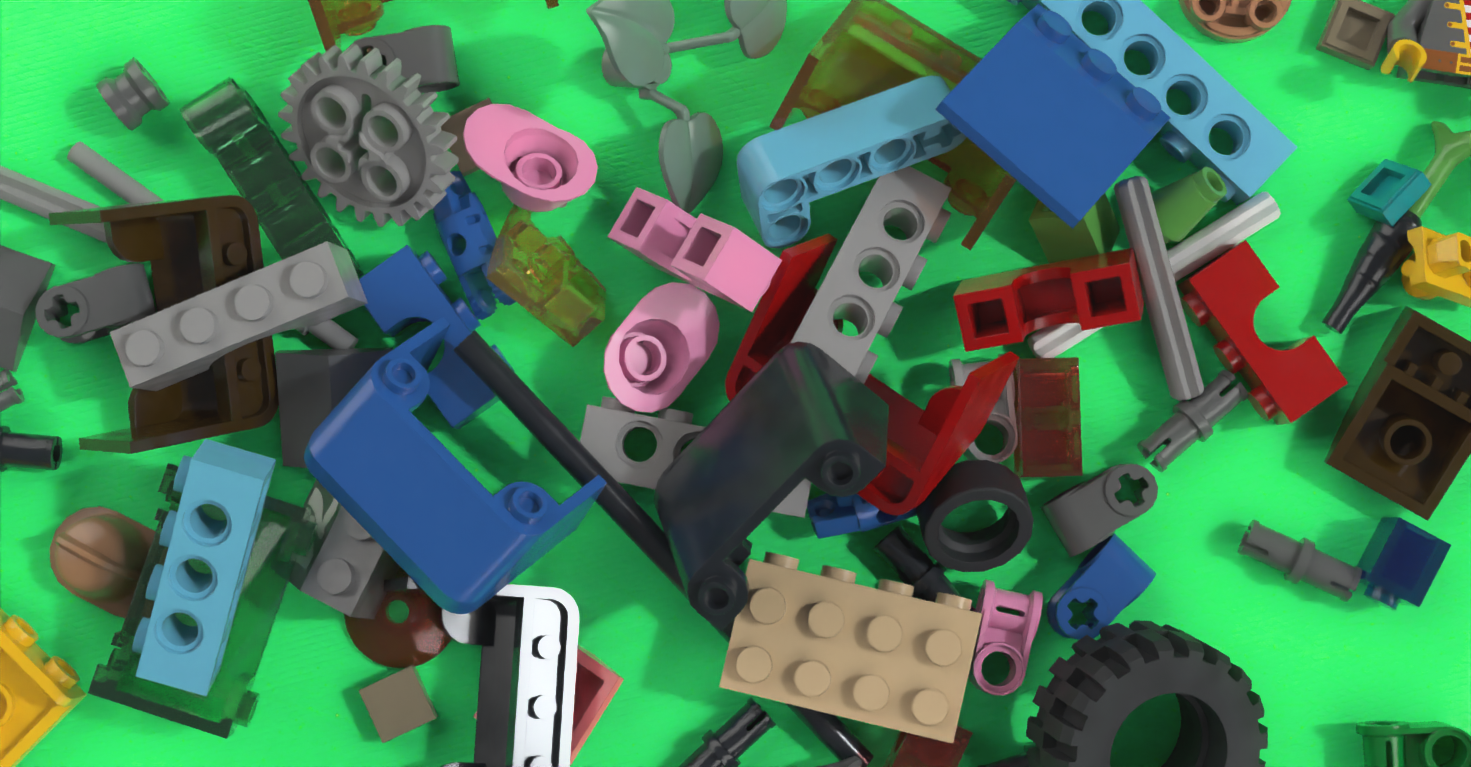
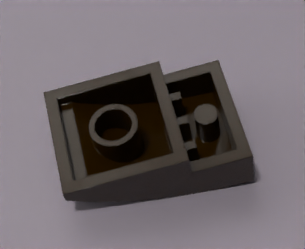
[1324,306,1471,521]

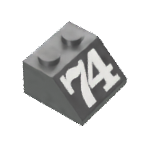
[273,479,400,619]

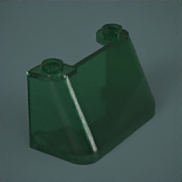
[88,463,318,739]

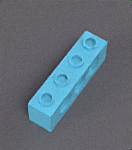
[132,439,276,696]

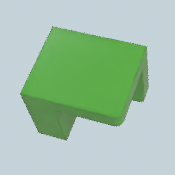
[1029,193,1120,263]

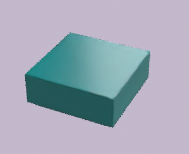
[1347,159,1432,226]

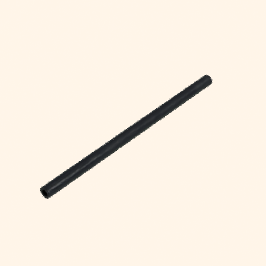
[453,330,874,767]

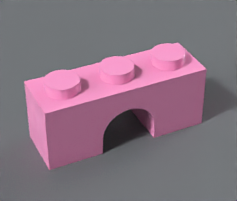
[607,187,782,312]

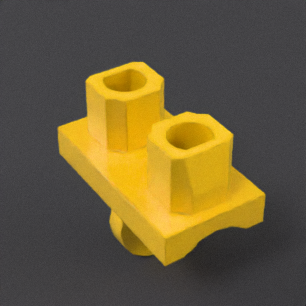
[1401,226,1471,308]

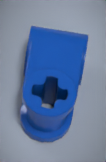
[1046,533,1156,640]

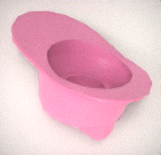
[463,104,598,213]
[603,282,720,413]

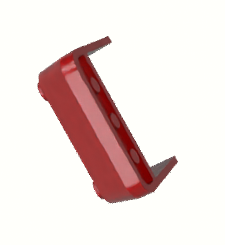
[725,233,1020,515]

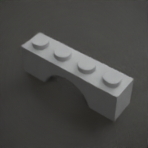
[110,241,368,391]

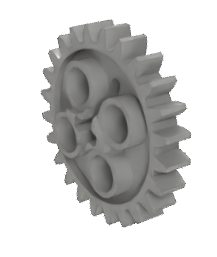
[278,44,459,227]

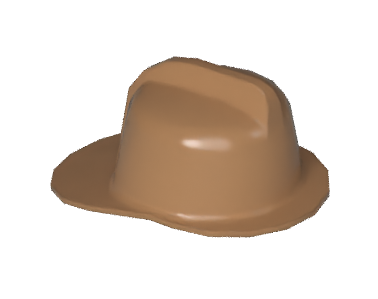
[50,506,168,620]

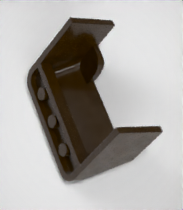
[49,195,279,454]

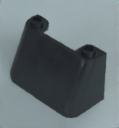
[654,341,889,631]

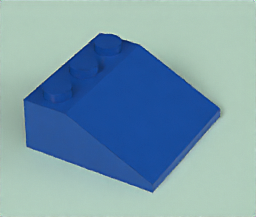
[935,4,1171,229]

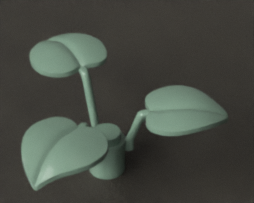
[586,0,787,213]

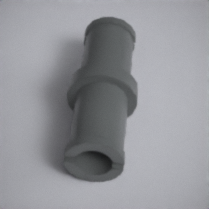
[1137,369,1248,472]
[1238,520,1362,602]

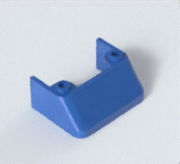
[304,317,607,614]

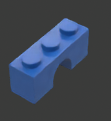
[359,245,515,429]

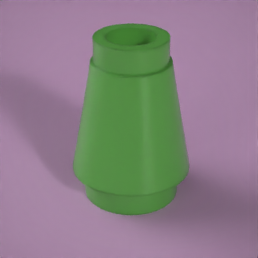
[1151,167,1227,244]

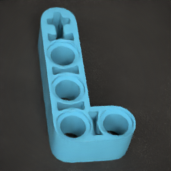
[737,75,966,248]

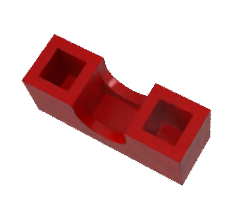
[1177,240,1348,425]
[953,248,1144,352]

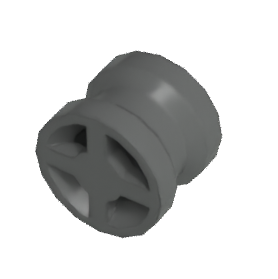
[96,57,170,131]

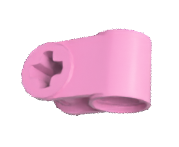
[968,579,1043,696]

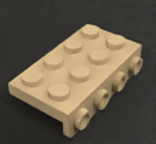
[719,552,982,744]

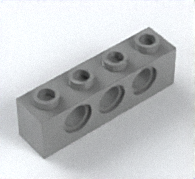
[791,166,952,384]
[580,396,811,518]

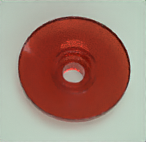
[344,567,451,668]

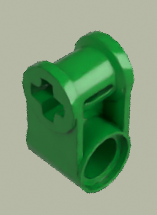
[1356,720,1471,767]

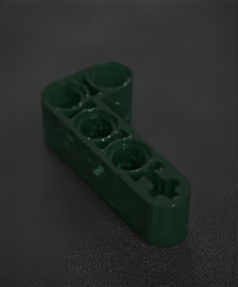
[179,76,364,278]

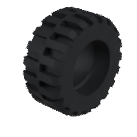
[1026,620,1268,767]

